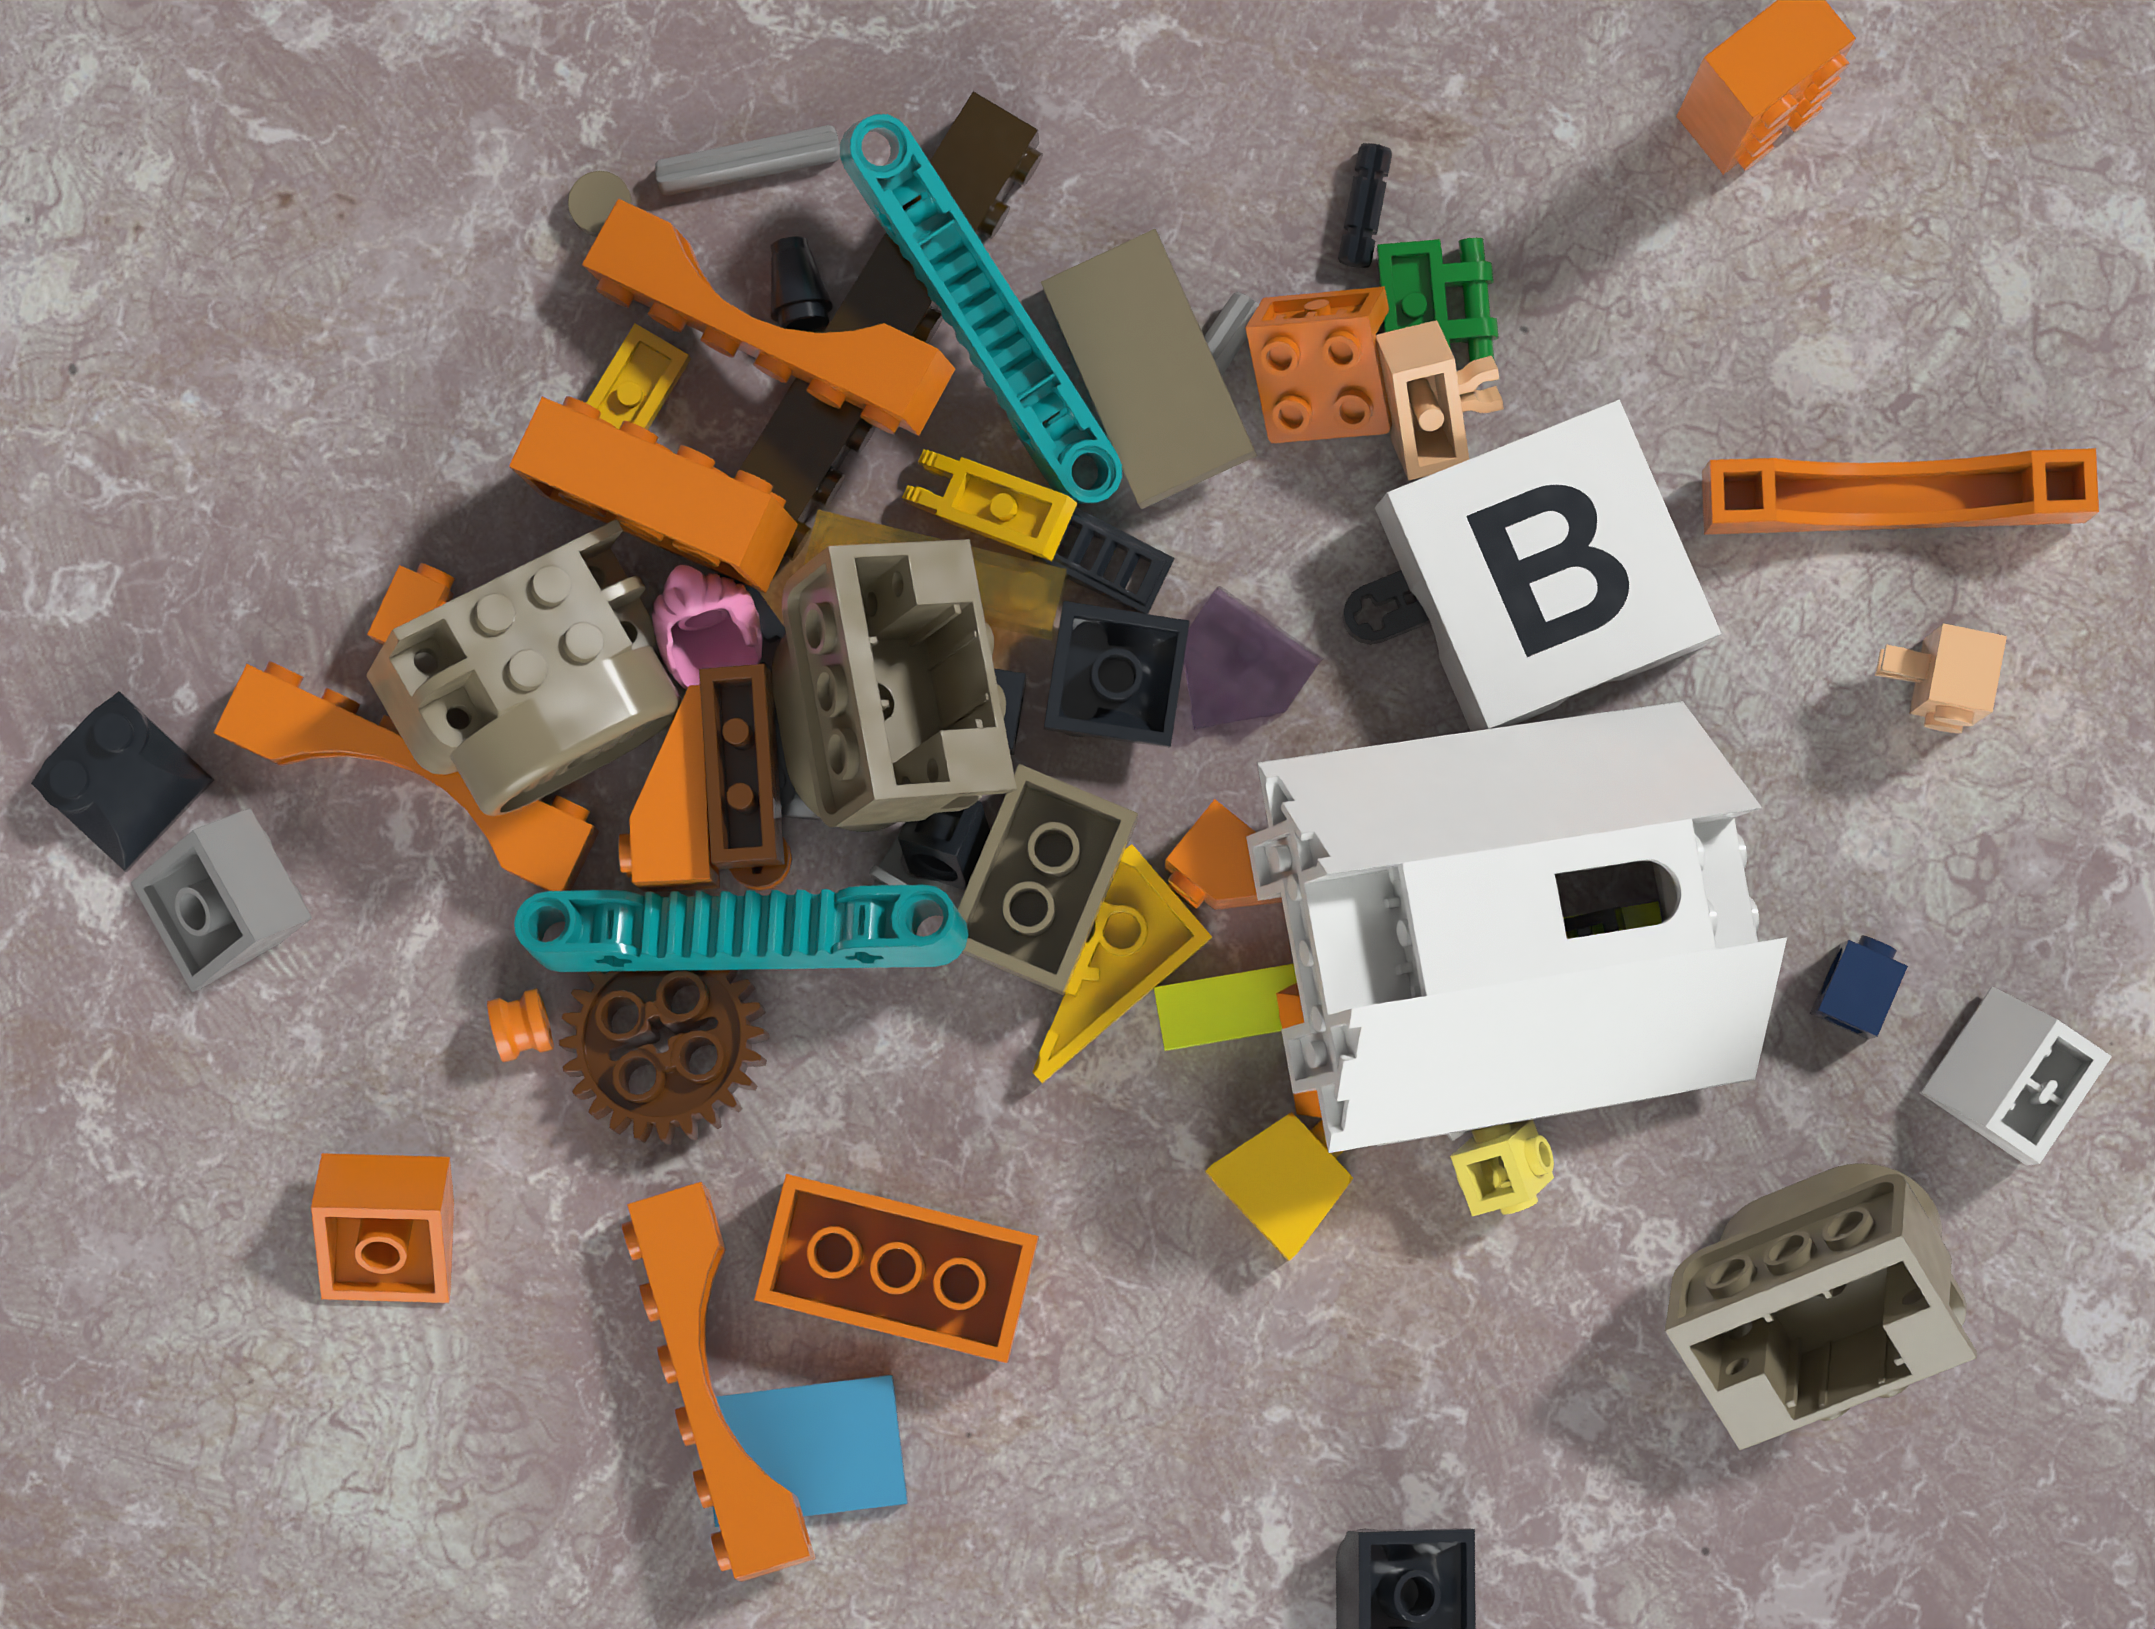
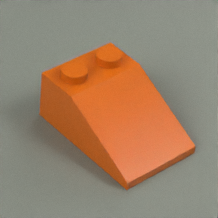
[619,685,720,892]

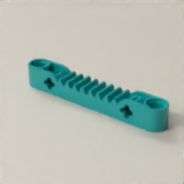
[840,114,1122,504]
[514,885,968,972]

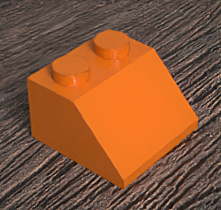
[1165,799,1283,910]
[311,1153,454,1303]

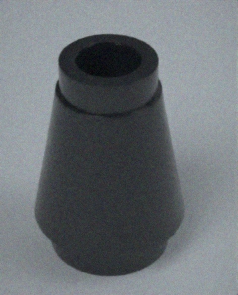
[770,236,833,332]

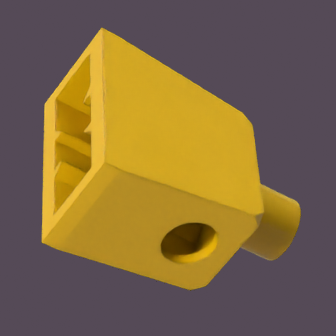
[1205,1112,1353,1261]

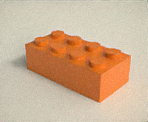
[1676,0,1856,175]
[509,396,798,593]
[754,1174,1039,1363]

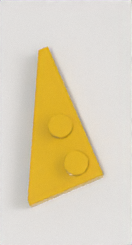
[1032,844,1212,1084]

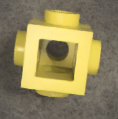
[1450,1119,1554,1217]

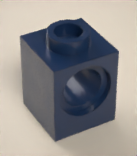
[1810,935,1908,1040]

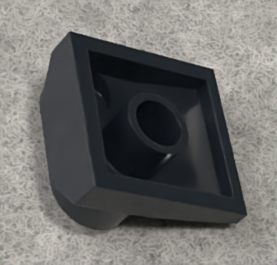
[1043,601,1190,748]
[31,691,215,872]
[1336,1528,1476,1629]

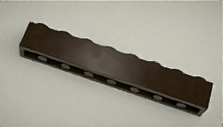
[739,91,1043,567]

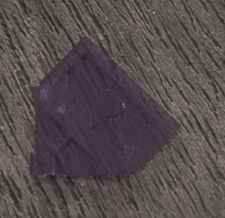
[1184,586,1324,730]

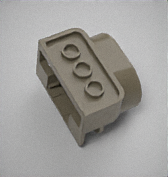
[366,519,682,816]
[771,539,1017,832]
[1665,1163,1977,1451]

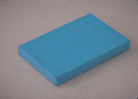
[713,1375,908,1527]

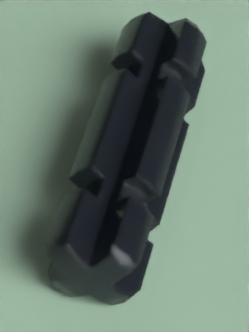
[1338,143,1392,268]

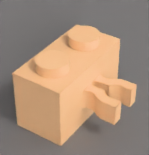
[1376,320,1504,481]
[1875,623,2007,733]

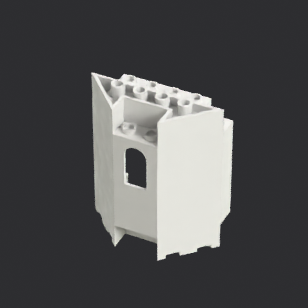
[1246,701,1787,1153]

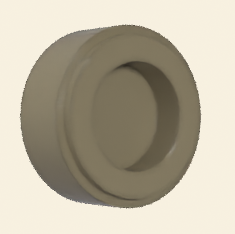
[568,171,633,237]

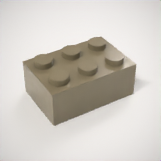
[958,764,1138,996]

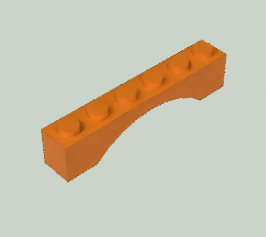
[582,198,955,436]
[1702,448,2099,535]
[213,661,599,891]
[622,1182,816,1582]

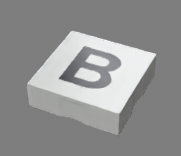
[1375,399,1721,732]

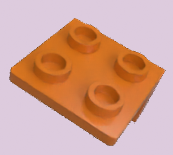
[1245,286,1392,443]

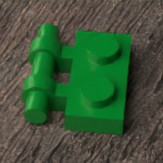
[1376,237,1499,363]

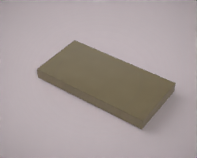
[1041,229,1257,509]

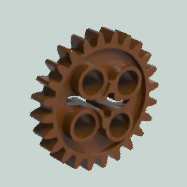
[559,970,769,1145]

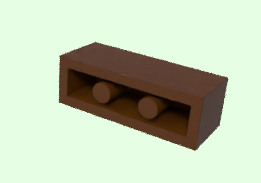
[699,664,785,869]

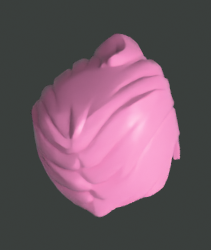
[652,565,763,689]

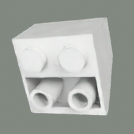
[1920,987,2112,1166]

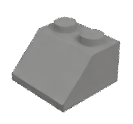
[131,808,312,992]

